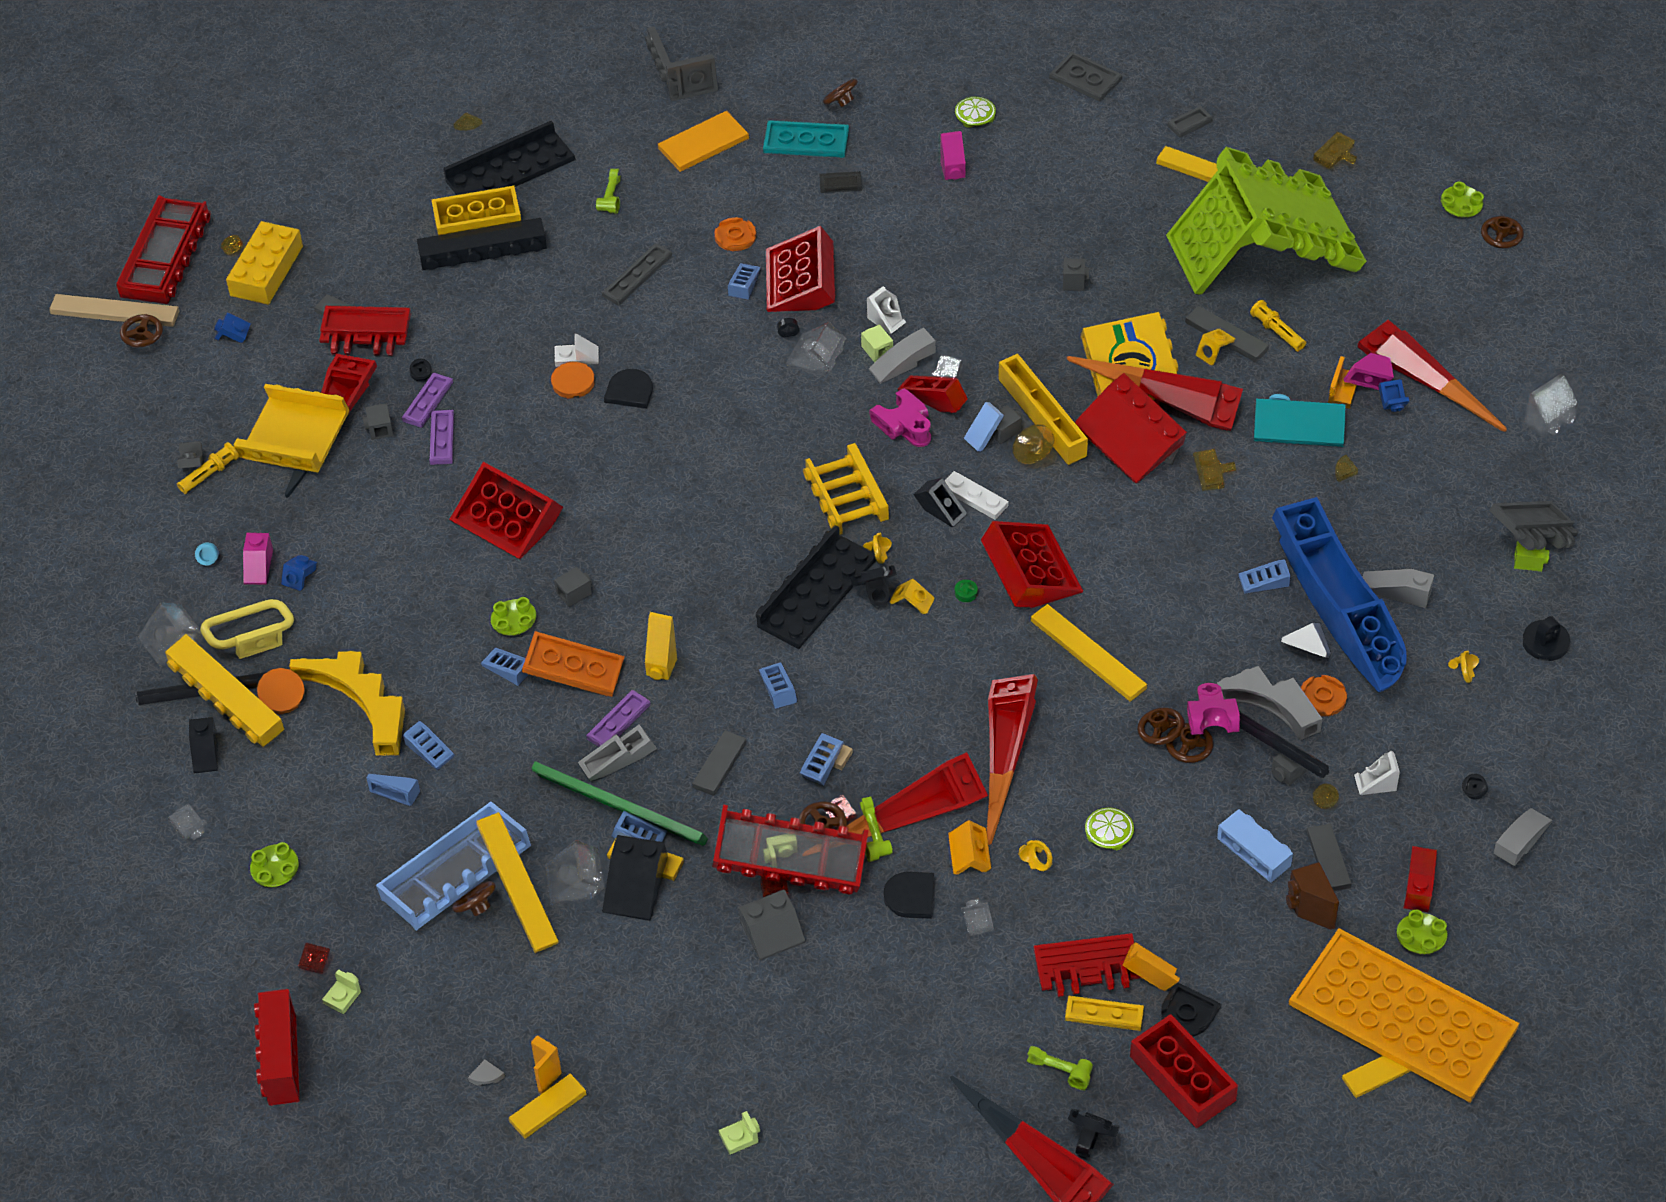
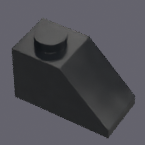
[913,478,967,527]
[189,717,218,773]

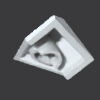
[867,286,906,334]
[1281,623,1330,658]
[1354,751,1400,795]

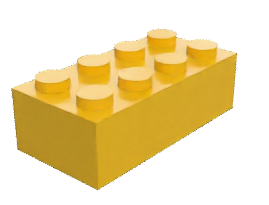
[431,186,521,235]
[226,221,303,305]

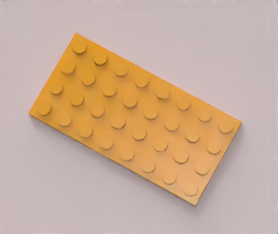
[1288,928,1519,1103]

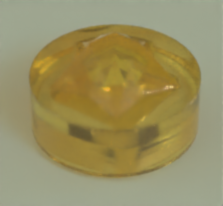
[221,235,243,255]
[1313,784,1339,809]

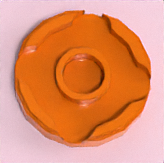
[714,217,756,251]
[551,362,595,399]
[257,668,304,714]
[1301,675,1347,716]

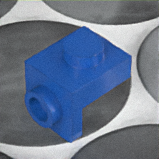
[214,312,251,343]
[1378,379,1409,412]
[281,555,317,591]

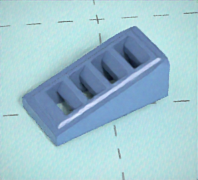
[728,263,761,300]
[1239,559,1290,594]
[481,648,529,686]
[759,662,797,709]
[403,721,454,770]
[800,733,844,785]
[366,774,420,806]
[611,810,667,842]

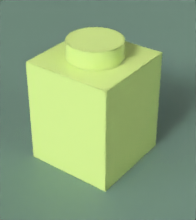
[861,324,893,362]

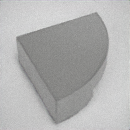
[468,1060,505,1085]

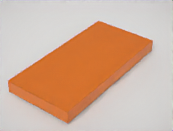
[522,631,625,697]

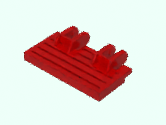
[319,306,411,356]
[1033,933,1141,996]

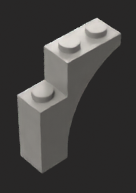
[1217,666,1322,740]

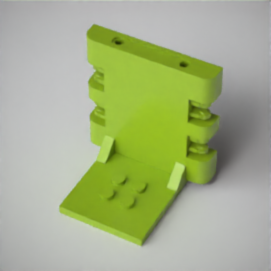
[1166,147,1367,295]

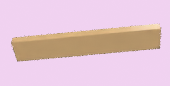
[49,294,179,327]

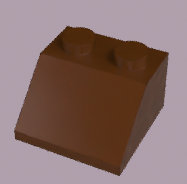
[1286,862,1339,930]

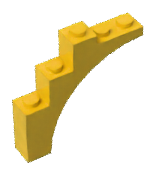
[289,651,405,755]

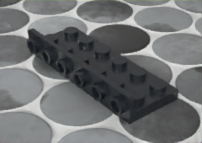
[443,121,575,195]
[756,525,876,649]

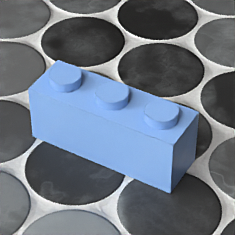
[1217,809,1293,883]

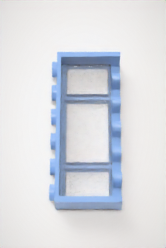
[376,802,531,930]

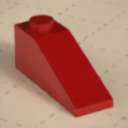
[898,375,968,413]
[1404,846,1437,912]

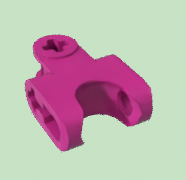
[869,388,931,447]
[1187,683,1240,735]

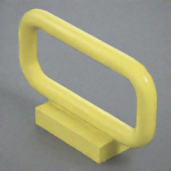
[200,599,294,659]

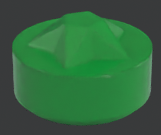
[955,580,978,602]

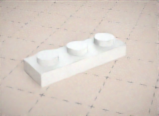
[945,471,1009,520]

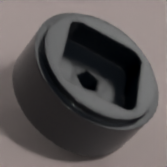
[777,318,799,338]
[409,359,432,381]
[1462,774,1488,799]

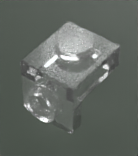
[930,354,963,378]
[168,803,207,841]
[961,898,995,937]

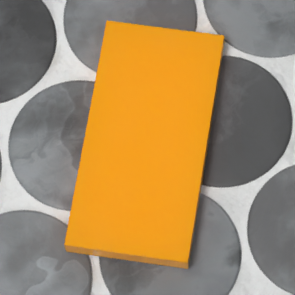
[658,111,749,172]

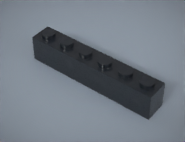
[417,217,547,270]

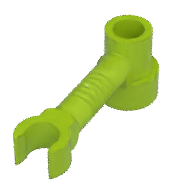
[596,168,621,213]
[860,796,892,862]
[1027,1046,1093,1090]

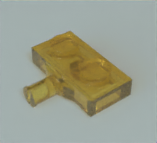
[1313,131,1357,169]
[1193,449,1236,491]

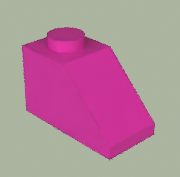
[941,131,965,180]
[1344,353,1394,390]
[243,533,273,585]

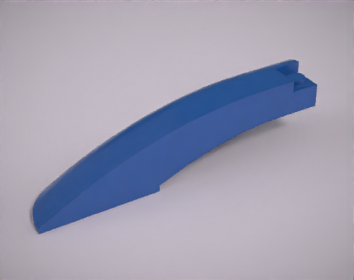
[1272,497,1406,692]

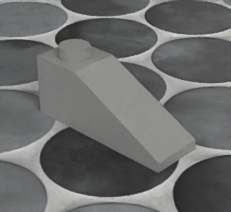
[1362,569,1434,608]

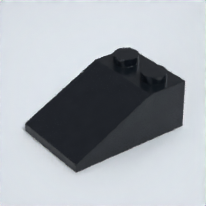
[602,835,668,921]

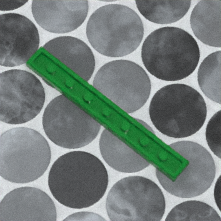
[531,761,708,846]

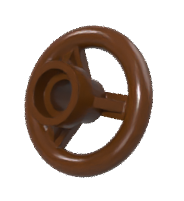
[823,79,858,107]
[1481,216,1524,248]
[120,314,163,347]
[1137,708,1185,745]
[1166,723,1214,763]
[799,801,847,844]
[452,881,496,916]

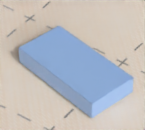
[964,402,1004,452]

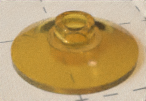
[1013,425,1054,464]

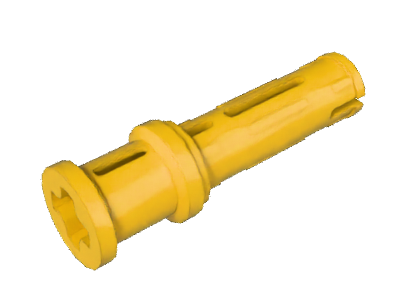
[1250,300,1306,352]
[176,442,239,494]

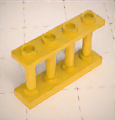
[803,443,889,535]

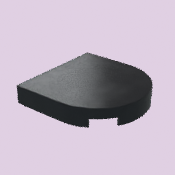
[604,369,653,409]
[883,872,934,919]
[1161,982,1221,1037]

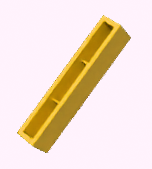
[999,354,1088,465]
[165,634,284,747]

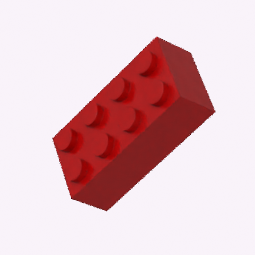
[254,989,300,1106]
[1130,1014,1238,1129]

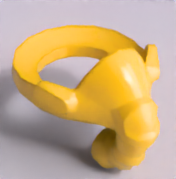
[863,533,892,564]
[1448,651,1479,683]
[1018,840,1052,871]

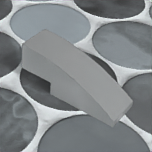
[869,328,936,384]
[578,724,657,781]
[1493,808,1552,866]

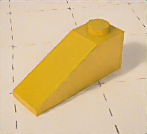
[645,612,677,680]

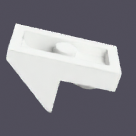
[555,334,599,367]

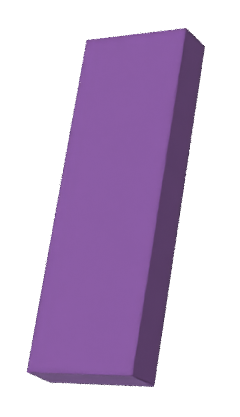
[402,372,453,428]
[430,410,454,465]
[586,690,651,747]

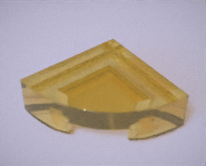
[453,112,482,130]
[1335,455,1358,482]

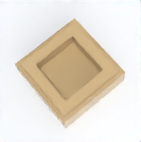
[820,743,853,770]

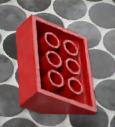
[766,226,835,312]
[1074,373,1187,484]
[449,462,563,559]
[981,521,1083,608]

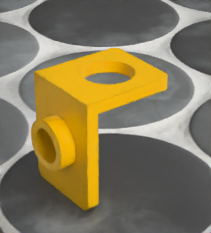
[1196,329,1235,365]
[889,578,934,614]

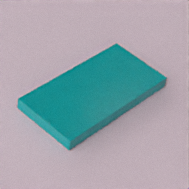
[763,120,849,158]
[1254,398,1346,447]

